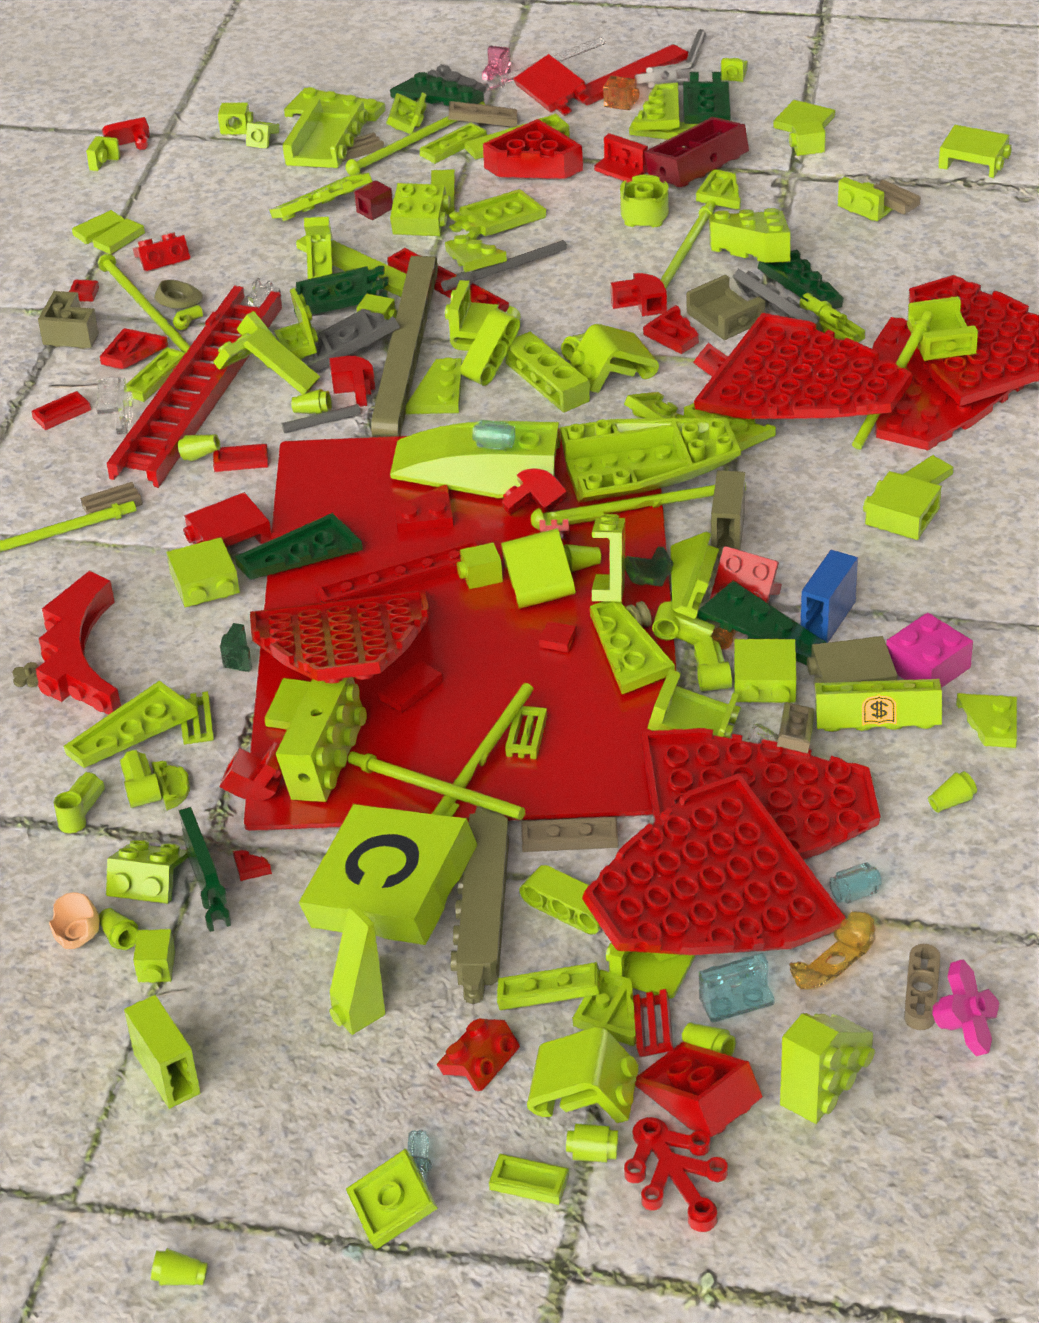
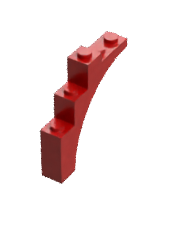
[35,571,121,715]

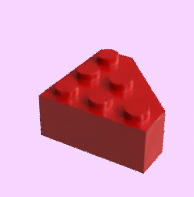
[483,119,583,179]

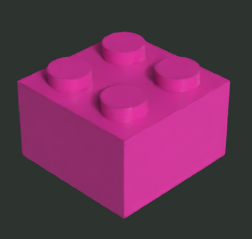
[886,612,973,688]

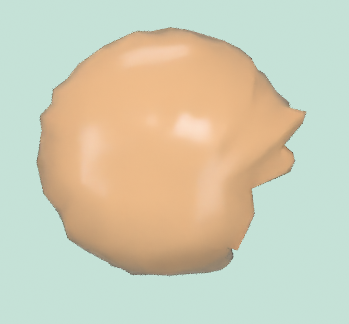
[49,892,100,949]

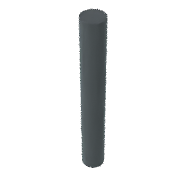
[685,29,706,69]
[282,404,361,433]

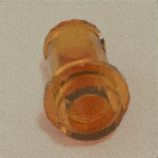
[711,626,738,650]

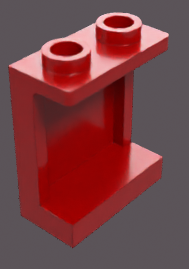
[183,492,271,547]

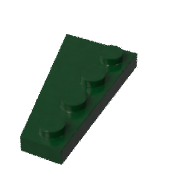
[389,72,484,106]
[758,249,844,309]
[235,513,363,580]
[696,581,827,666]

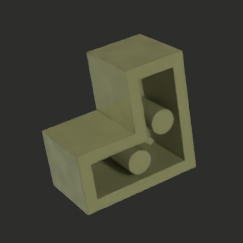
[38,291,99,349]

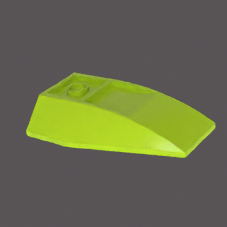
[560,418,741,503]
[390,421,561,498]

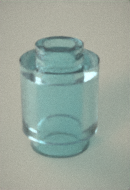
[472,419,515,450]
[829,862,882,903]

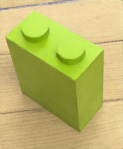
[124,994,201,1109]

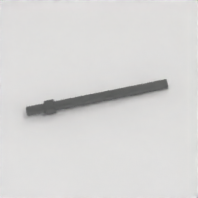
[441,240,567,291]

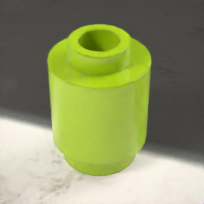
[566,1123,618,1163]

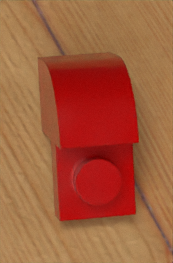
[610,273,667,317]
[329,356,375,407]
[501,468,568,515]
[219,742,283,800]

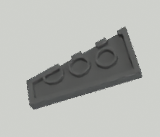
[732,268,823,332]

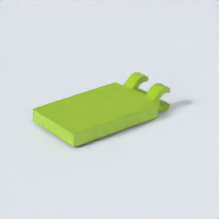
[449,189,546,240]

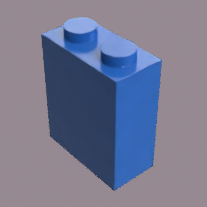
[800,549,858,643]

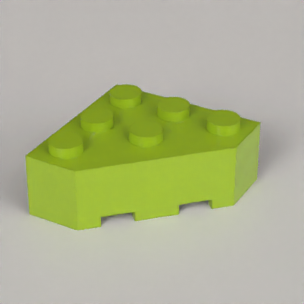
[709,208,790,263]
[780,1013,875,1124]

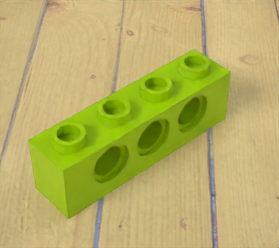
[505,331,591,413]

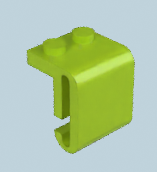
[445,280,521,351]
[570,324,659,393]
[501,528,576,609]
[527,1027,639,1124]

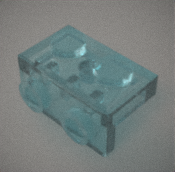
[699,953,775,1022]

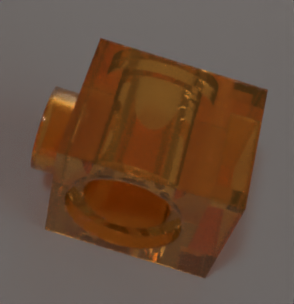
[603,76,640,111]

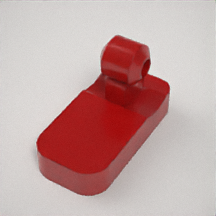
[102,117,150,150]

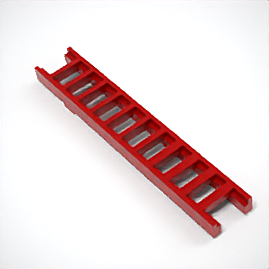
[106,285,282,488]

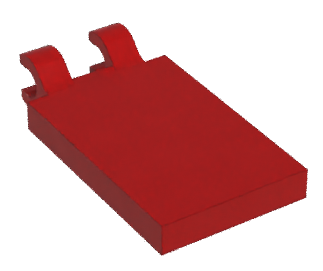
[513,54,590,116]

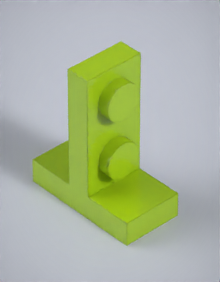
[304,216,333,279]
[213,311,278,370]

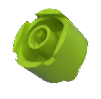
[620,175,669,228]

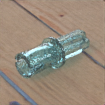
[407,1129,432,1187]

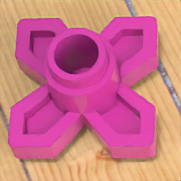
[933,959,999,1056]

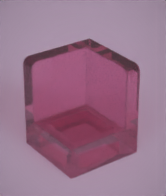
[482,45,511,83]

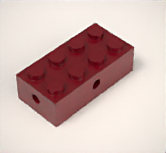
[644,117,749,187]

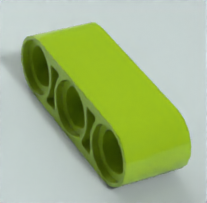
[460,308,520,386]
[519,865,601,935]

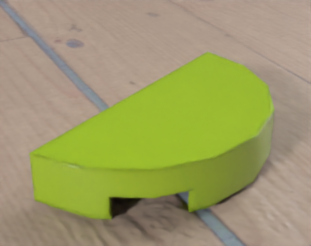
[151,761,190,811]

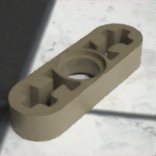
[904,944,940,1030]

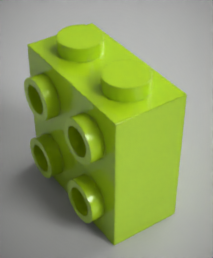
[390,183,450,236]
[863,471,942,540]
[166,537,240,608]
[734,639,796,703]

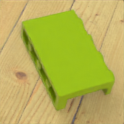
[282,98,368,168]

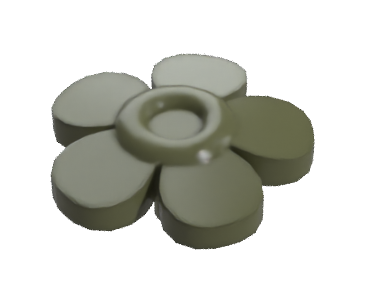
[12,662,38,687]

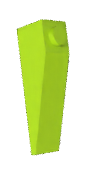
[329,903,385,1035]

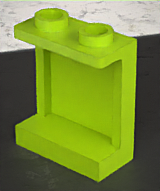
[938,124,1012,178]
[907,297,978,361]
[592,514,625,602]
[647,669,741,738]

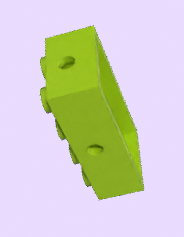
[276,677,366,802]

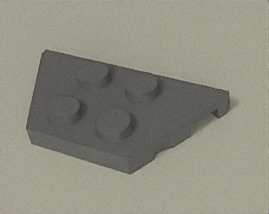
[307,309,400,372]

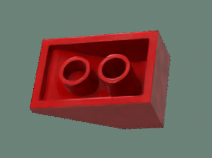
[635,1042,763,1137]

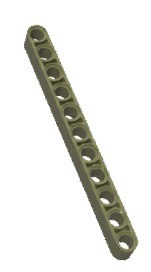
[371,256,438,437]

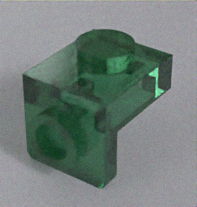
[625,547,673,586]
[220,623,252,672]

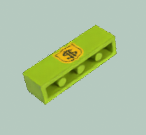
[815,679,942,732]

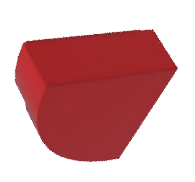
[233,850,272,881]

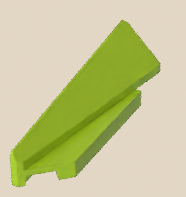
[670,531,719,619]

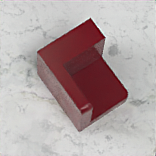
[354,180,393,221]

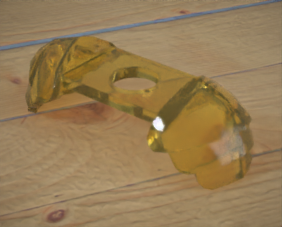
[789,911,876,990]

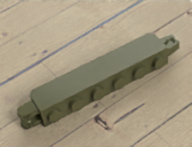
[451,806,509,1004]

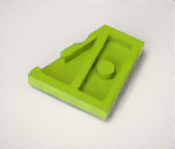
[956,693,1017,748]

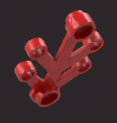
[624,1117,728,1232]

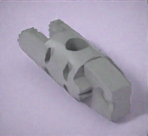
[635,62,692,88]

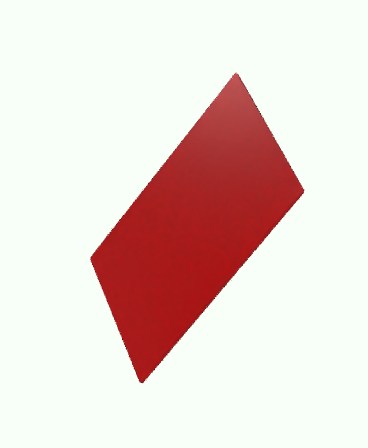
[244,436,678,831]

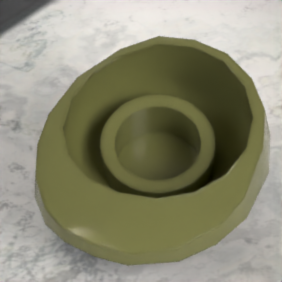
[154,279,203,309]

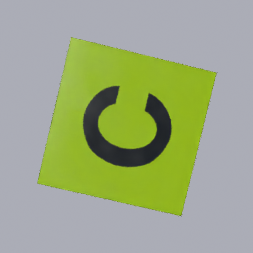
[298,804,478,945]

